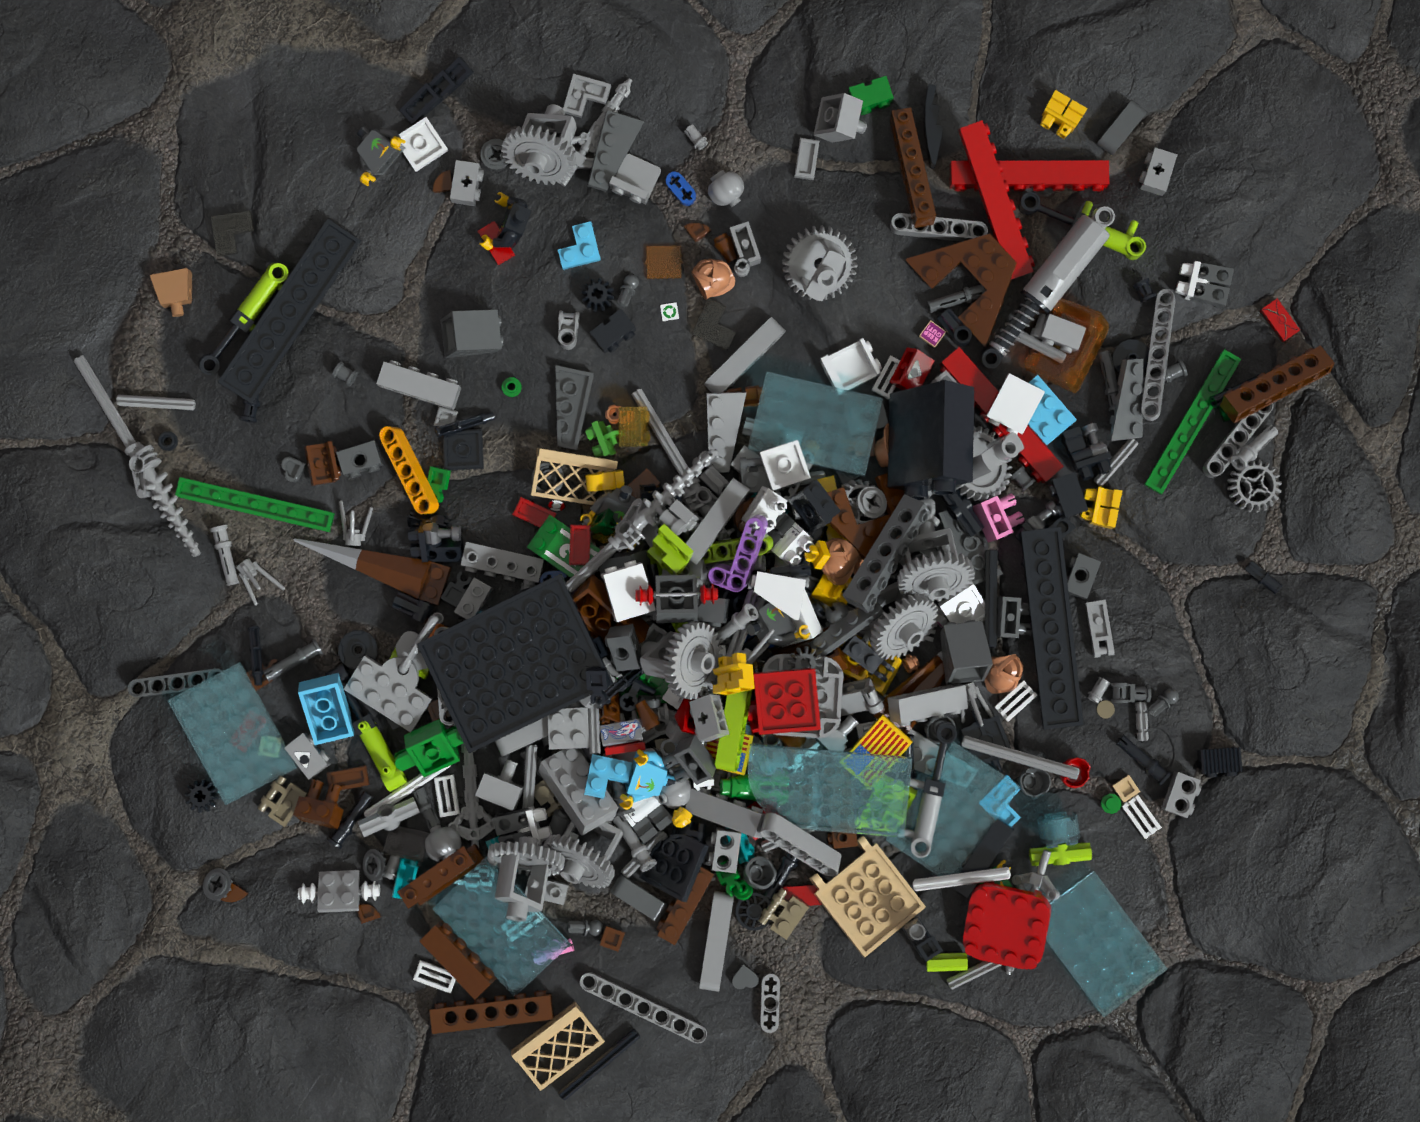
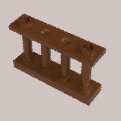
[397,844,487,909]

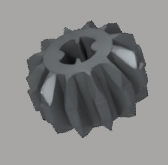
[788,646,823,674]

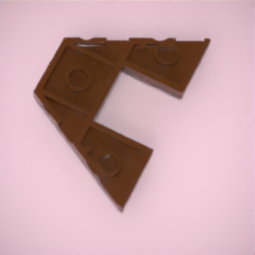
[906,234,1017,346]
[827,473,907,560]

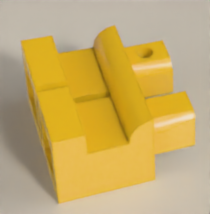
[1040,90,1088,139]
[1080,487,1122,529]
[811,573,853,607]
[713,653,755,695]

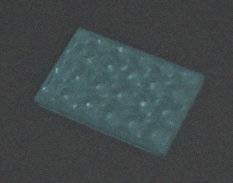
[748,371,883,476]
[167,662,298,805]
[886,741,1020,876]
[432,856,571,996]
[1046,871,1167,1018]

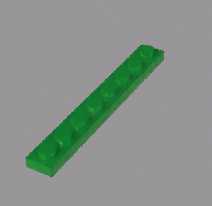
[1144,349,1241,495]
[175,477,335,533]

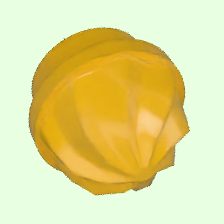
[672,807,692,828]

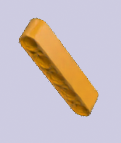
[379,426,439,514]

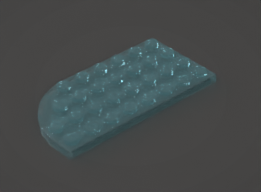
[748,744,912,838]

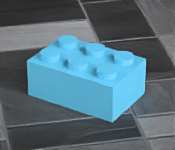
[1028,375,1077,446]
[298,673,354,745]

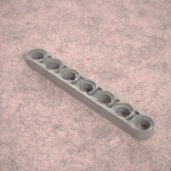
[1141,289,1175,421]
[580,972,707,1043]

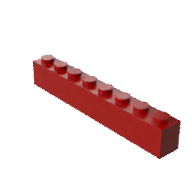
[958,120,1035,280]
[949,160,1109,192]
[940,347,1064,484]

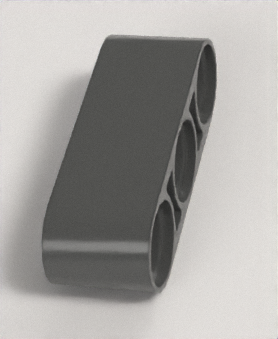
[1097,100,1147,156]
[610,874,669,922]

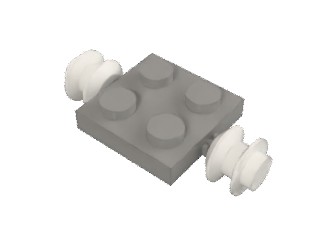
[298,870,380,913]

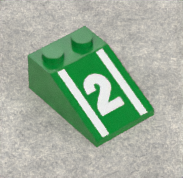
[527,515,601,578]

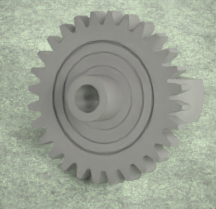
[501,104,577,185]
[782,225,858,301]
[956,426,1024,501]
[897,521,975,602]
[856,582,938,660]
[640,621,723,700]
[543,817,623,889]
[487,837,565,922]

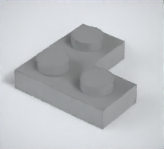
[563,74,611,118]

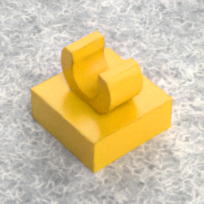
[804,540,831,569]

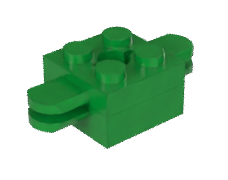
[394,719,464,777]

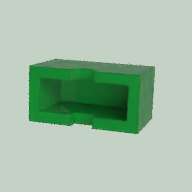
[848,76,894,115]

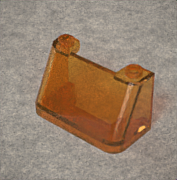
[1024,298,1109,393]

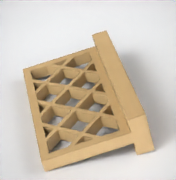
[531,448,618,505]
[511,1002,605,1091]

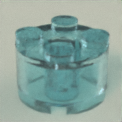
[1037,811,1081,848]

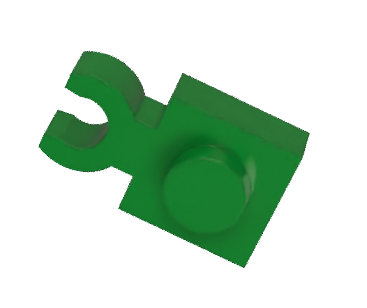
[428,466,451,503]
[715,860,743,897]

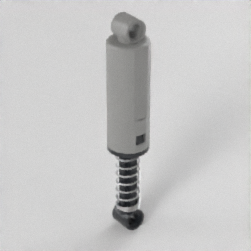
[980,206,1115,368]

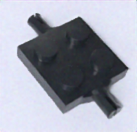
[960,708,1011,774]

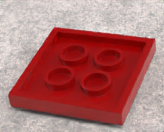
[753,668,821,735]

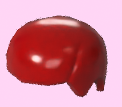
[1060,757,1091,789]

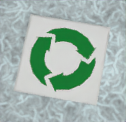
[660,302,679,321]

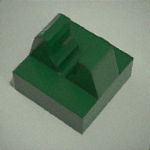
[590,508,617,536]

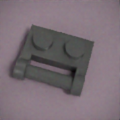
[740,457,782,493]

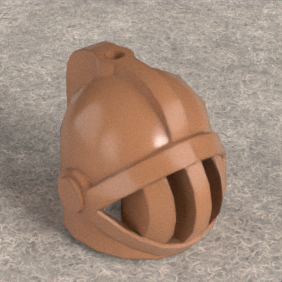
[691,259,735,300]
[822,538,860,585]
[985,654,1023,694]

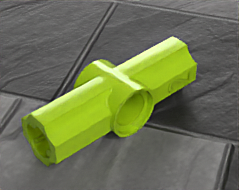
[1029,842,1092,866]

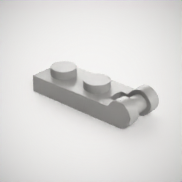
[1085,600,1114,658]

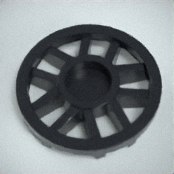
[736,893,771,931]

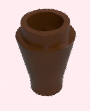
[713,232,738,263]
[635,700,660,731]

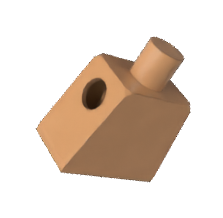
[150,268,192,317]

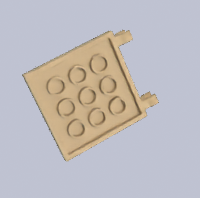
[809,836,926,958]

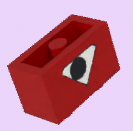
[889,347,935,390]

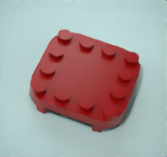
[963,881,1051,969]

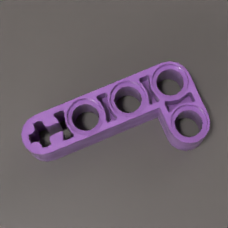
[708,514,768,592]

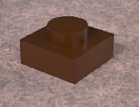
[600,925,625,952]

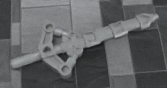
[561,78,632,187]
[448,743,495,848]
[1006,850,1060,975]

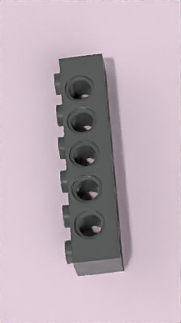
[843,494,930,612]

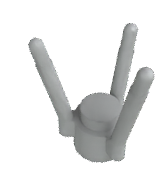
[339,500,373,546]
[237,559,285,605]
[734,621,774,665]
[960,682,994,726]

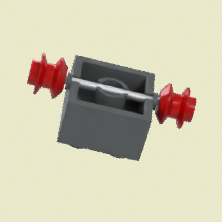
[635,575,718,623]

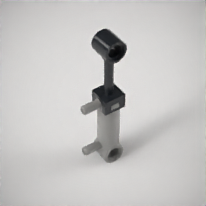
[897,722,957,858]

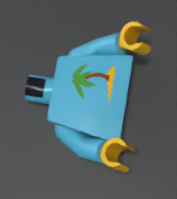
[619,749,676,810]

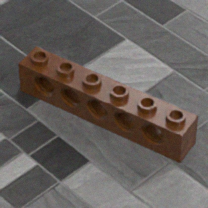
[890,107,936,228]
[1220,345,1335,423]
[429,990,554,1034]

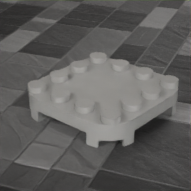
[762,654,843,738]

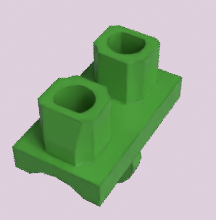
[585,421,620,457]

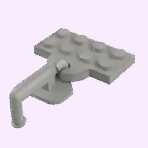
[344,613,444,732]

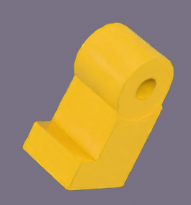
[585,470,625,491]

